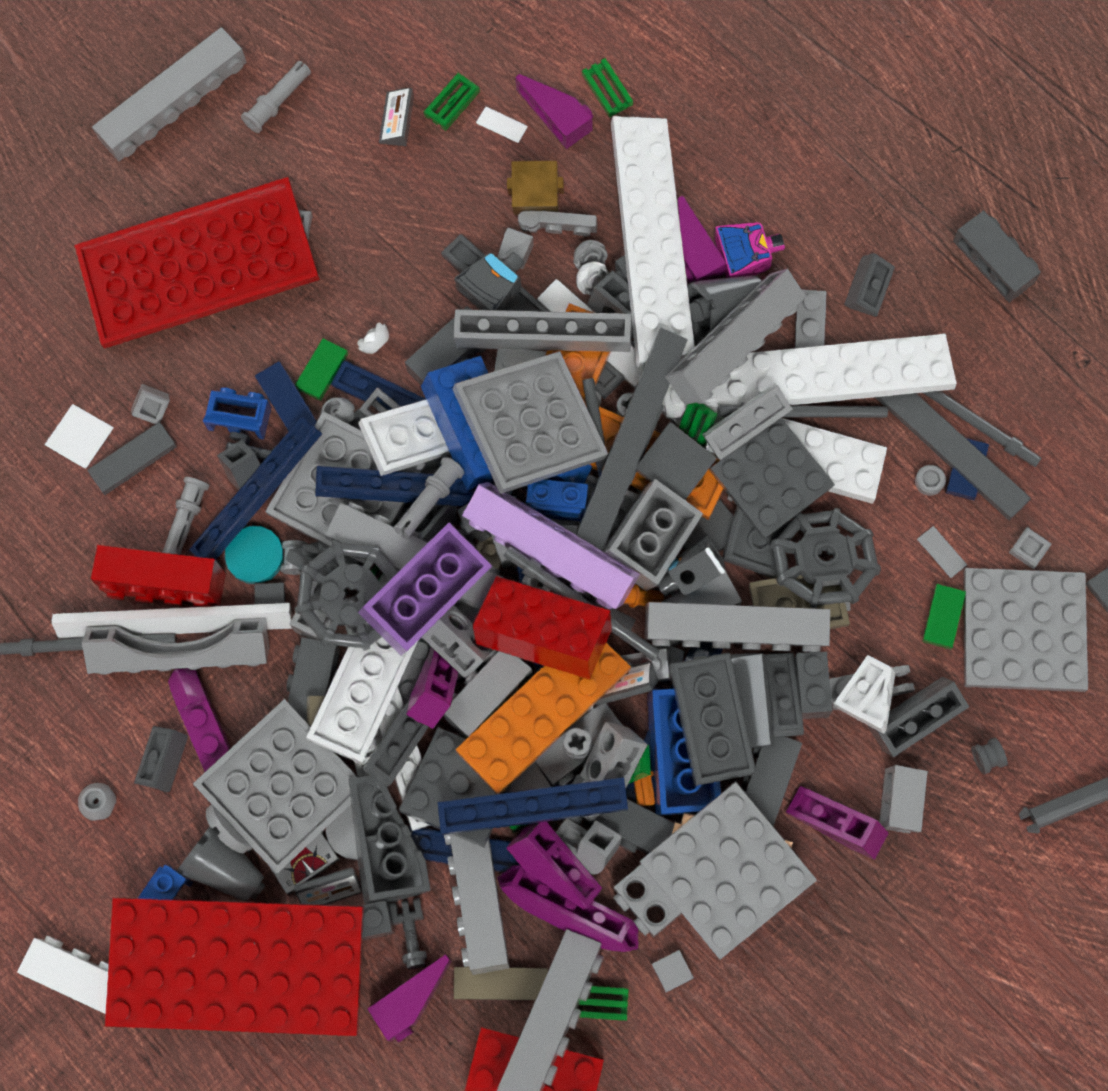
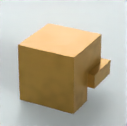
[507,161,564,215]

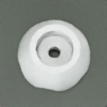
[576,261,609,295]
[357,322,389,354]

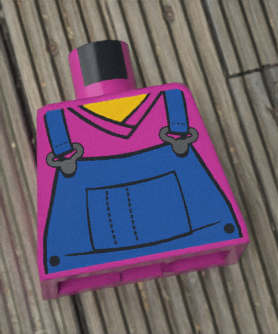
[714,222,785,278]

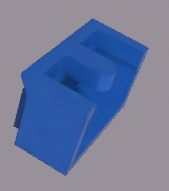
[203,387,271,440]
[526,480,588,522]
[138,865,194,900]

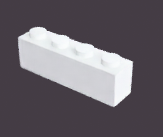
[17,936,109,1014]

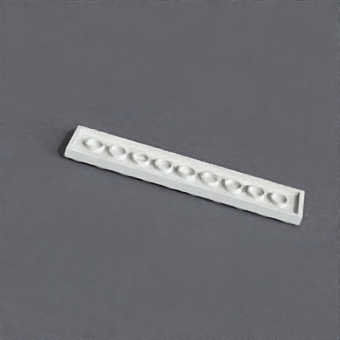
[611,116,695,368]
[664,334,957,418]

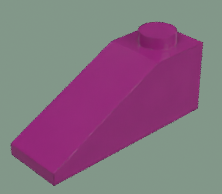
[515,74,593,149]
[677,196,727,284]
[406,647,458,729]
[786,786,889,860]
[506,821,602,909]
[368,955,452,1043]

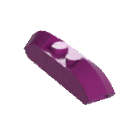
[168,668,231,772]
[497,865,638,952]

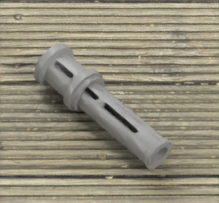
[241,61,311,133]
[393,457,464,539]
[162,477,210,555]

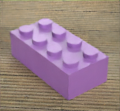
[358,523,492,656]

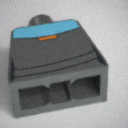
[454,252,524,311]
[658,535,725,597]

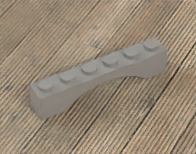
[82,617,270,675]

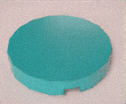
[225,526,284,584]

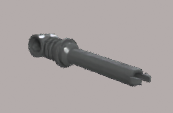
[1019,777,1108,834]

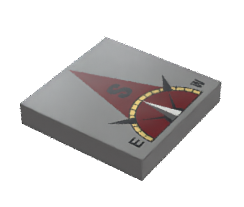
[269,832,340,895]

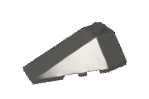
[349,776,431,905]

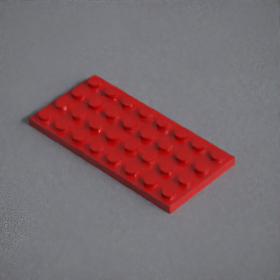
[74,177,320,349]
[105,897,364,1036]

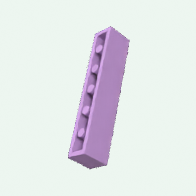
[462,482,640,609]

